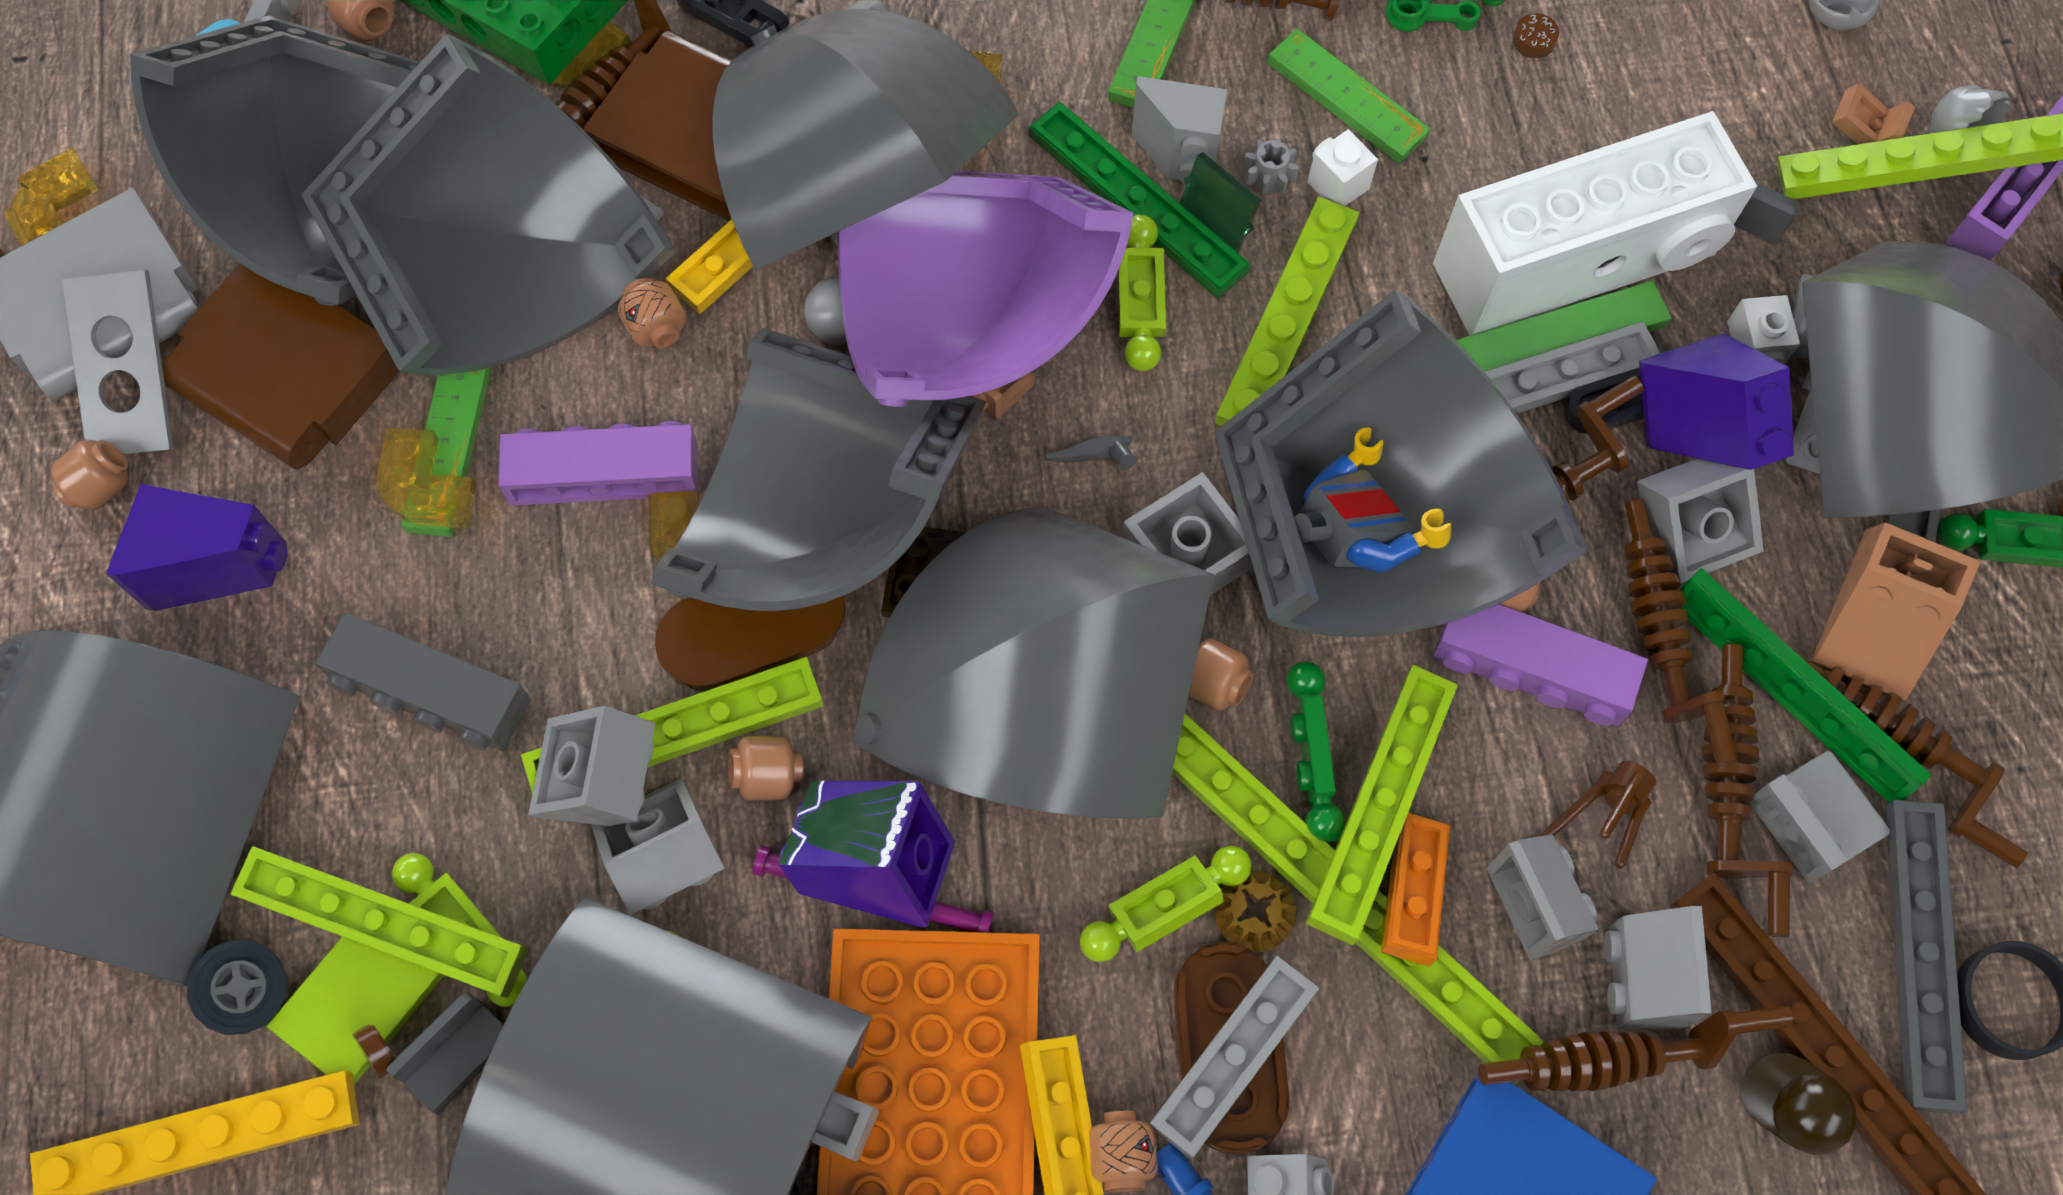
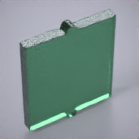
[1179,152,1262,253]

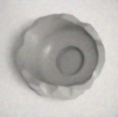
[1928,85,2011,134]

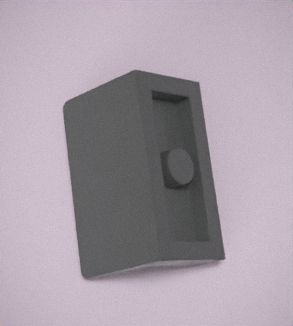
[1734,182,1798,244]
[386,991,504,1115]

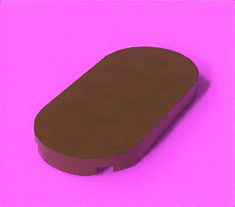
[655,596,846,691]
[1173,942,1290,1155]

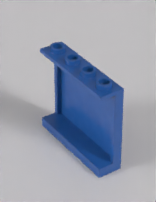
[1405,1073,1657,1195]

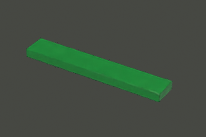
[1028,101,1251,300]
[1679,568,1932,803]

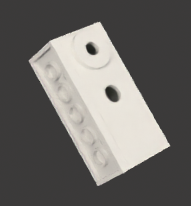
[1433,111,1757,335]

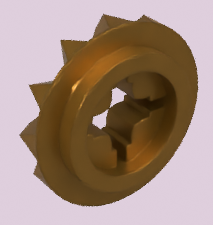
[1214,869,1297,952]

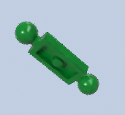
[1937,509,2063,568]
[1286,661,1346,843]

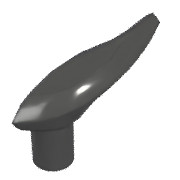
[1045,435,1136,470]

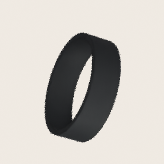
[1957,941,2063,1060]

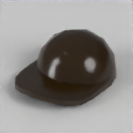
[1741,1053,1856,1155]

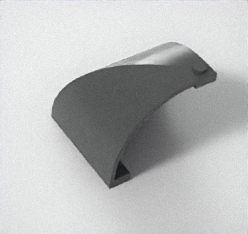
[712,9,1019,270]
[130,16,421,306]
[301,33,676,375]
[1802,241,2063,518]
[1215,289,1588,637]
[651,328,987,611]
[854,507,1214,819]

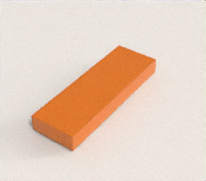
[1381,812,1450,967]

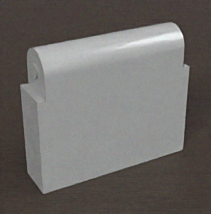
[0,187,200,402]

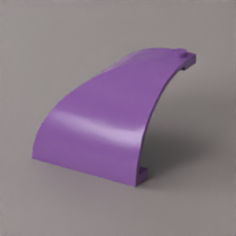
[837,170,1133,407]

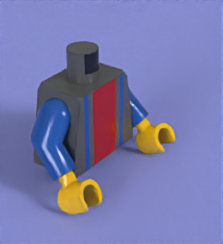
[1294,427,1451,573]

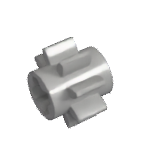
[1243,138,1299,196]

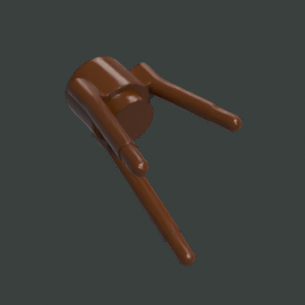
[1539,761,1656,869]

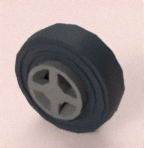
[187,940,287,1035]

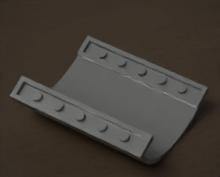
[0,630,300,986]
[446,897,872,1195]

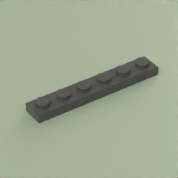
[1886,800,1967,1114]

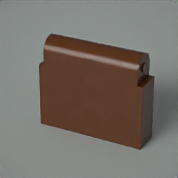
[583,31,732,221]
[162,263,399,469]

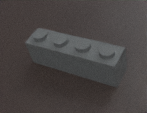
[315,612,531,752]

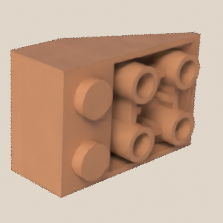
[1811,522,1981,701]

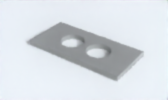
[62,270,174,454]

